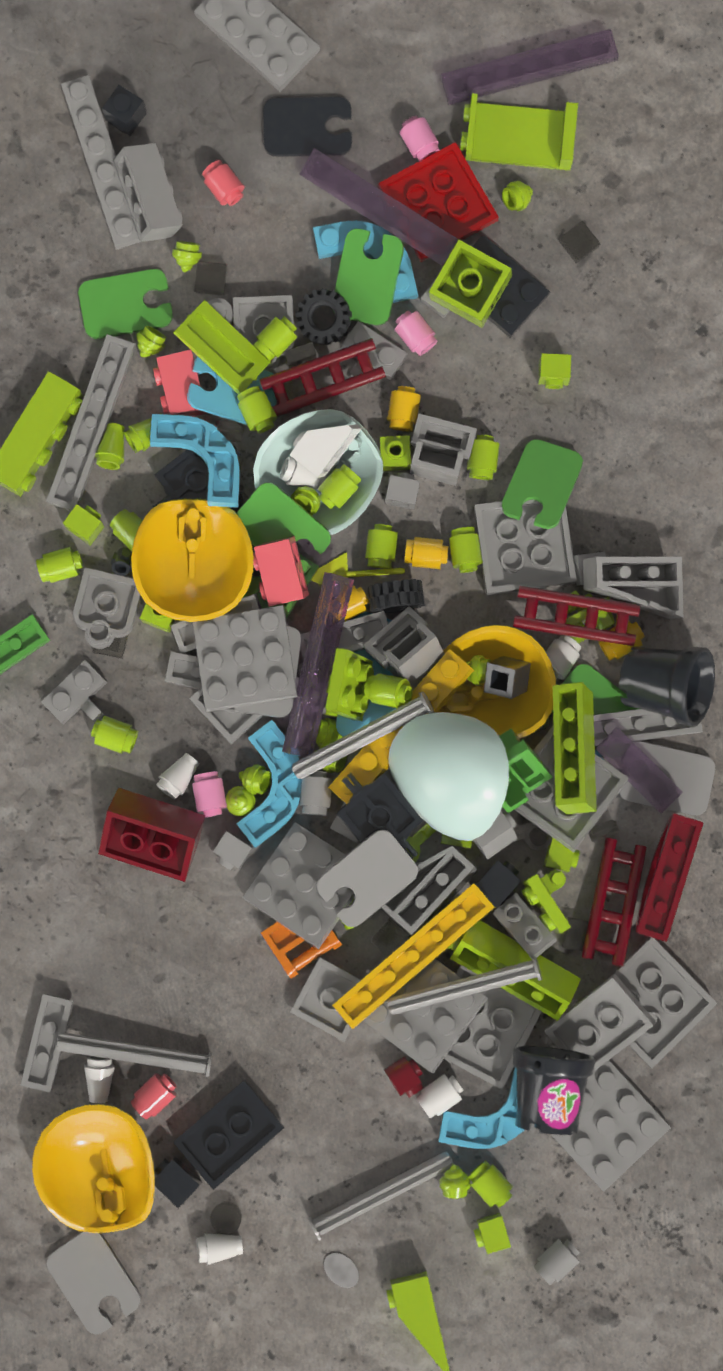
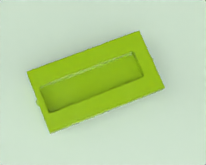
[173,300,270,395]

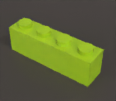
[0,371,83,497]
[553,682,597,814]
[450,921,581,1021]

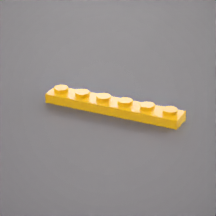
[328,649,474,804]
[332,883,495,1029]

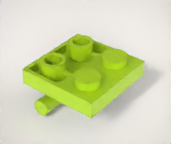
[325,648,374,721]
[521,870,571,934]

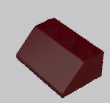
[98,787,206,882]

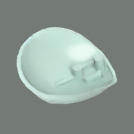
[253,409,383,535]
[388,712,509,841]

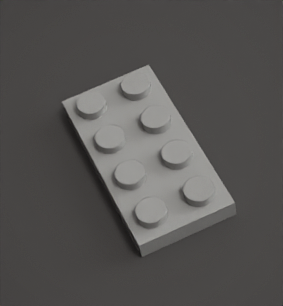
[194,0,320,92]

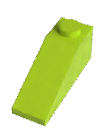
[386,1271,450,1371]

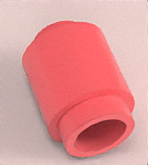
[202,160,245,206]
[130,1073,177,1120]

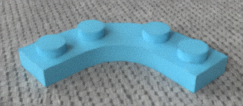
[313,221,418,303]
[150,414,240,507]
[236,720,302,848]
[438,1066,524,1149]

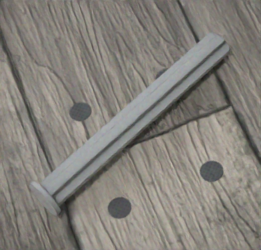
[292,691,434,779]
[388,956,542,1015]
[56,1032,212,1077]
[308,1151,454,1240]

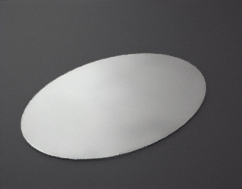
[324,1253,359,1288]

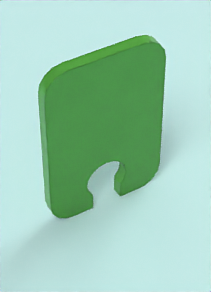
[332,229,404,325]
[79,269,173,339]
[502,439,583,529]
[236,482,332,574]
[552,664,639,758]

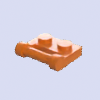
[261,922,342,979]

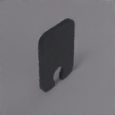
[263,97,352,157]

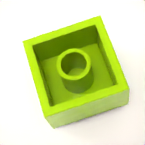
[429,240,512,328]

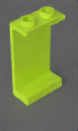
[460,93,578,171]

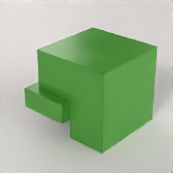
[499,729,552,813]

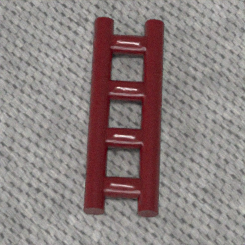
[259,338,386,417]
[513,585,640,647]
[581,838,647,967]

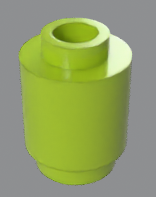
[253,316,297,362]
[237,386,277,434]
[467,435,500,480]
[318,464,361,509]
[110,509,143,551]
[365,524,398,569]
[449,527,483,573]
[36,546,83,583]
[364,673,413,708]
[91,716,139,754]
[468,1160,513,1208]

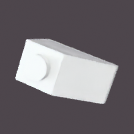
[290,425,362,478]

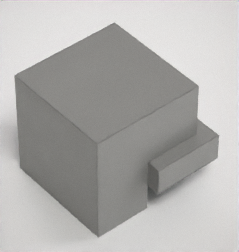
[410,414,477,486]
[363,606,444,690]

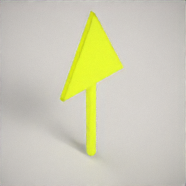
[311,552,405,592]

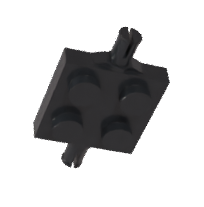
[152,445,241,508]
[336,772,423,859]

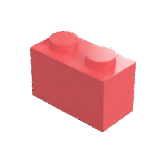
[153,349,207,417]
[253,536,309,607]

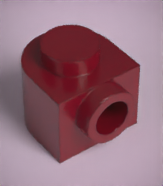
[384,1056,424,1098]

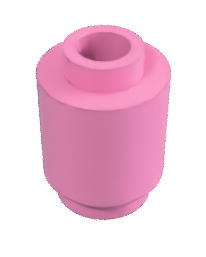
[400,116,440,161]
[395,310,438,356]
[192,771,227,818]

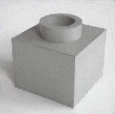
[385,473,420,510]
[213,831,253,871]

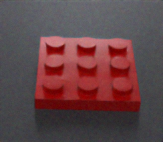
[378,142,499,262]

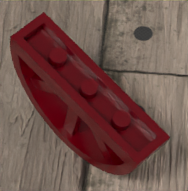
[636,813,704,942]

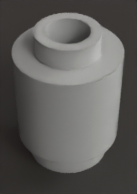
[300,771,333,816]
[533,1238,580,1286]

